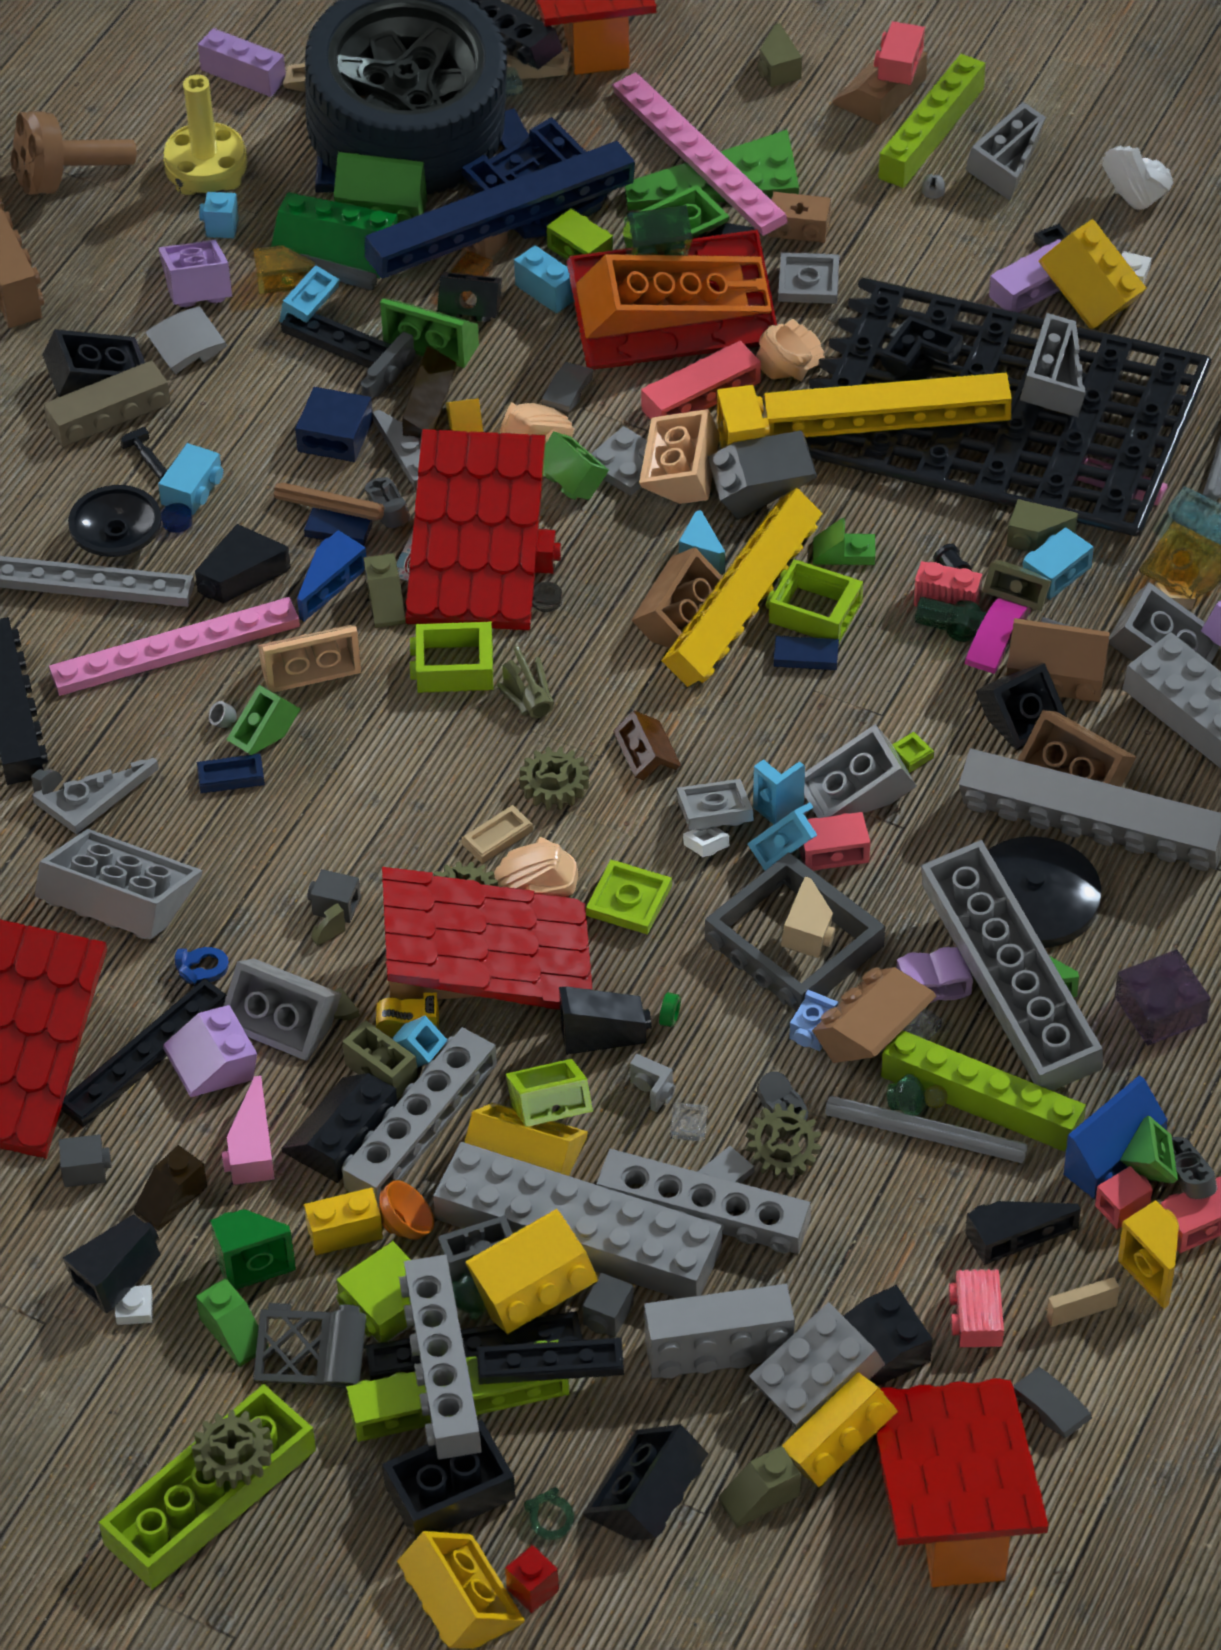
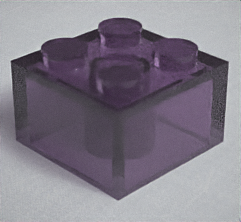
[1115,949,1211,1046]

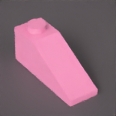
[222,1076,275,1185]

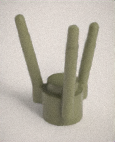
[497,645,554,718]

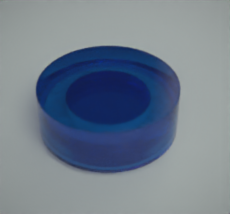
[161,503,193,533]

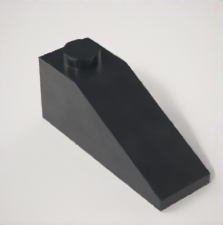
[965,1201,1081,1265]

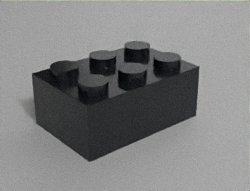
[382,1420,516,1541]

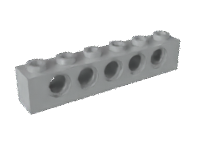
[342,1027,497,1207]
[596,1148,811,1254]
[399,1255,482,1460]

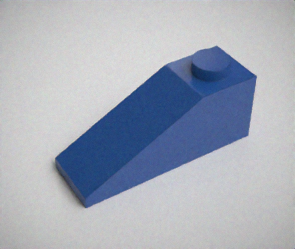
[297,530,366,622]

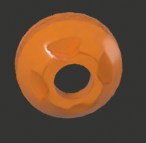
[379,1180,434,1240]

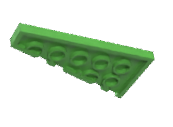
[624,129,799,211]

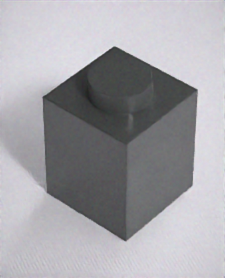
[307,869,361,923]
[59,1134,112,1187]
[583,1273,634,1338]

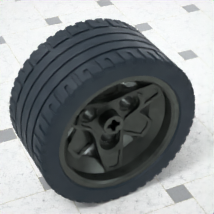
[305,0,507,195]

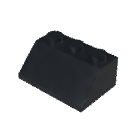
[281,1073,397,1183]
[583,1424,709,1541]

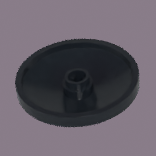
[988,836,1101,948]

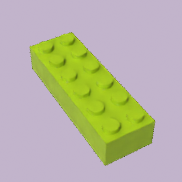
[99,1384,316,1590]

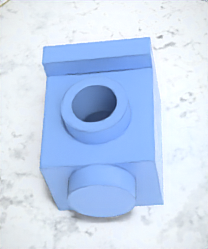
[789,990,838,1051]

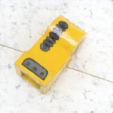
[376,993,439,1037]

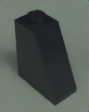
[195,524,291,604]
[559,986,652,1055]
[63,1214,161,1313]

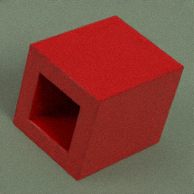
[535,529,561,574]
[505,1545,559,1614]

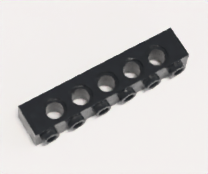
[471,0,563,70]

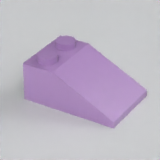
[158,240,232,307]

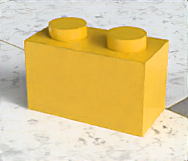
[304,1187,383,1256]

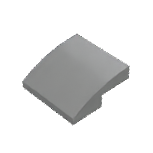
[145,307,228,375]

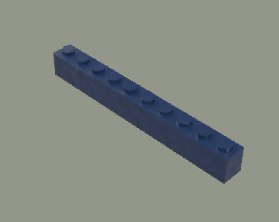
[365,141,635,279]

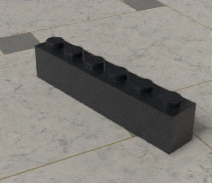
[0,617,49,785]

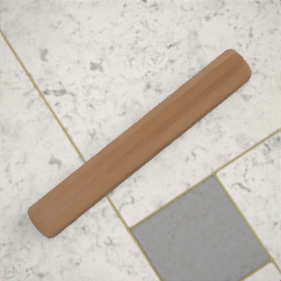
[273,482,385,521]

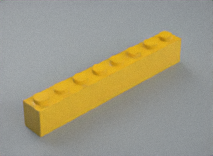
[764,373,1012,437]
[661,488,823,687]

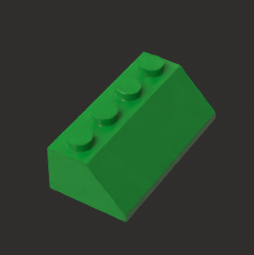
[270,192,398,279]

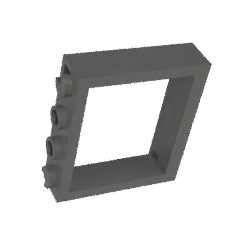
[705,852,885,1011]

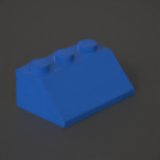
[1063,1075,1168,1199]

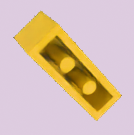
[782,1372,897,1487]

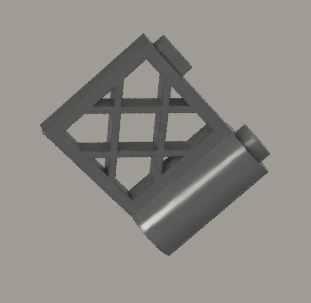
[253,1303,366,1389]

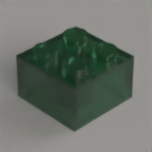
[623,205,692,256]

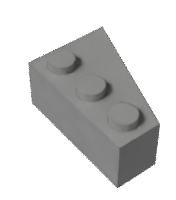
[965,102,1046,201]
[1020,313,1085,417]

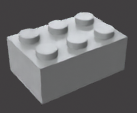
[749,1302,885,1430]

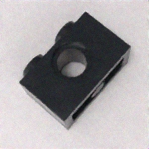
[437,272,502,322]

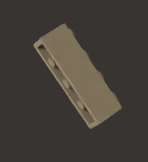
[44,360,171,447]

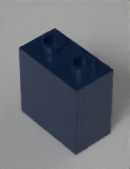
[295,387,373,462]

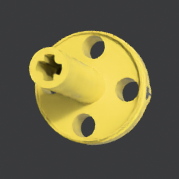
[163,75,247,195]

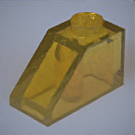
[253,246,315,294]

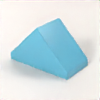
[679,510,725,574]

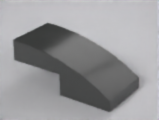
[541,362,594,412]
[1013,1367,1092,1438]

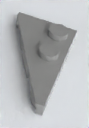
[373,410,421,489]
[32,758,159,835]

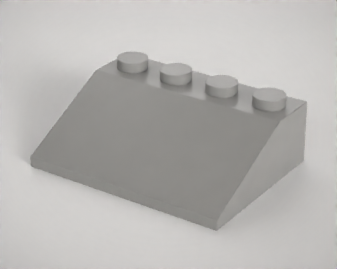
[35,829,202,939]

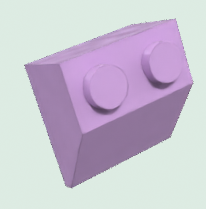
[163,1005,257,1098]

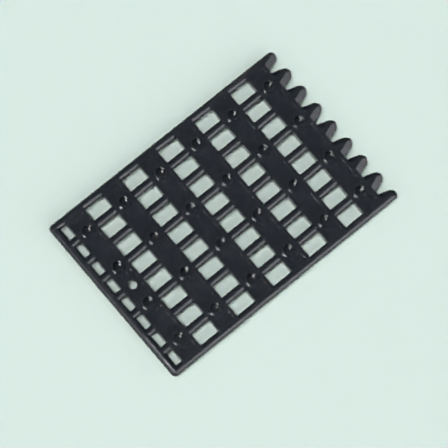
[805,278,1212,536]

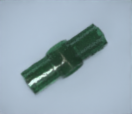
[915,597,987,642]

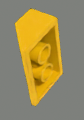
[1038,219,1147,330]
[464,1102,588,1176]
[465,1209,599,1334]
[397,1531,525,1649]

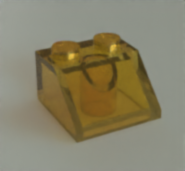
[1139,521,1221,599]

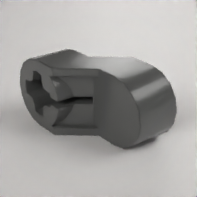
[365,477,411,528]
[757,1071,808,1125]

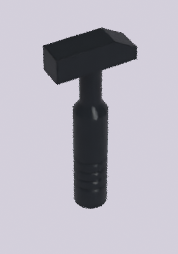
[121,427,167,480]

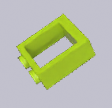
[766,559,863,643]
[410,622,494,693]
[506,1059,593,1127]

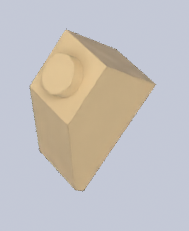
[781,877,836,958]

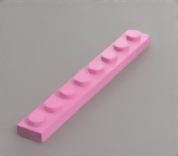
[49,597,300,696]

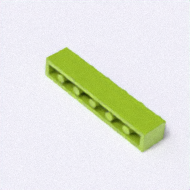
[878,54,986,188]
[881,1030,1086,1152]
[346,1340,569,1442]

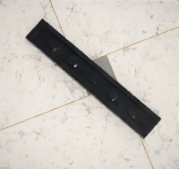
[61,978,227,1127]
[365,1311,583,1381]

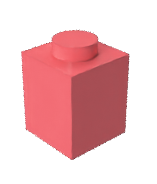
[1095,1166,1153,1229]

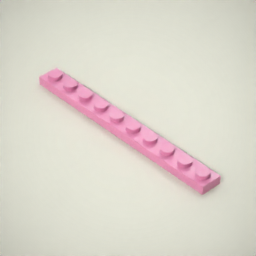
[612,72,787,236]

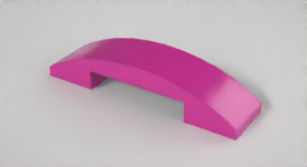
[964,598,1032,674]

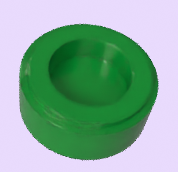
[659,992,681,1028]

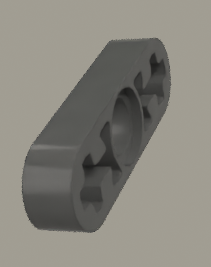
[1172,1137,1217,1199]

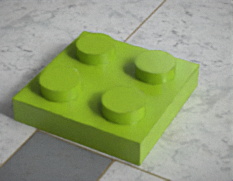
[586,859,672,935]

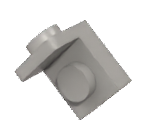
[630,1053,676,1112]

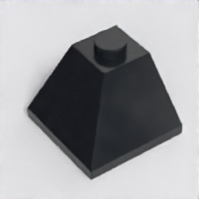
[976,663,1067,749]

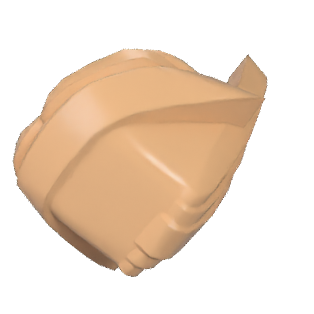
[756,319,825,382]
[500,402,574,442]
[494,837,578,897]

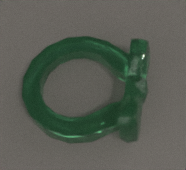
[523,1487,574,1540]

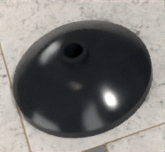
[68,485,161,557]

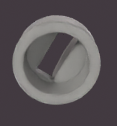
[922,174,945,199]
[209,701,237,728]

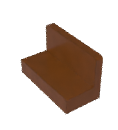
[613,711,681,781]

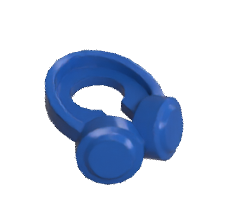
[174,947,229,985]

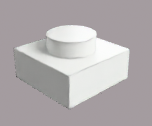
[1122,251,1152,284]
[683,826,730,857]
[115,1285,152,1325]

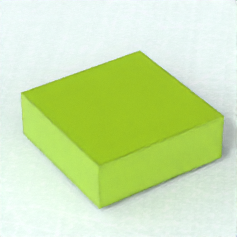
[892,732,934,773]

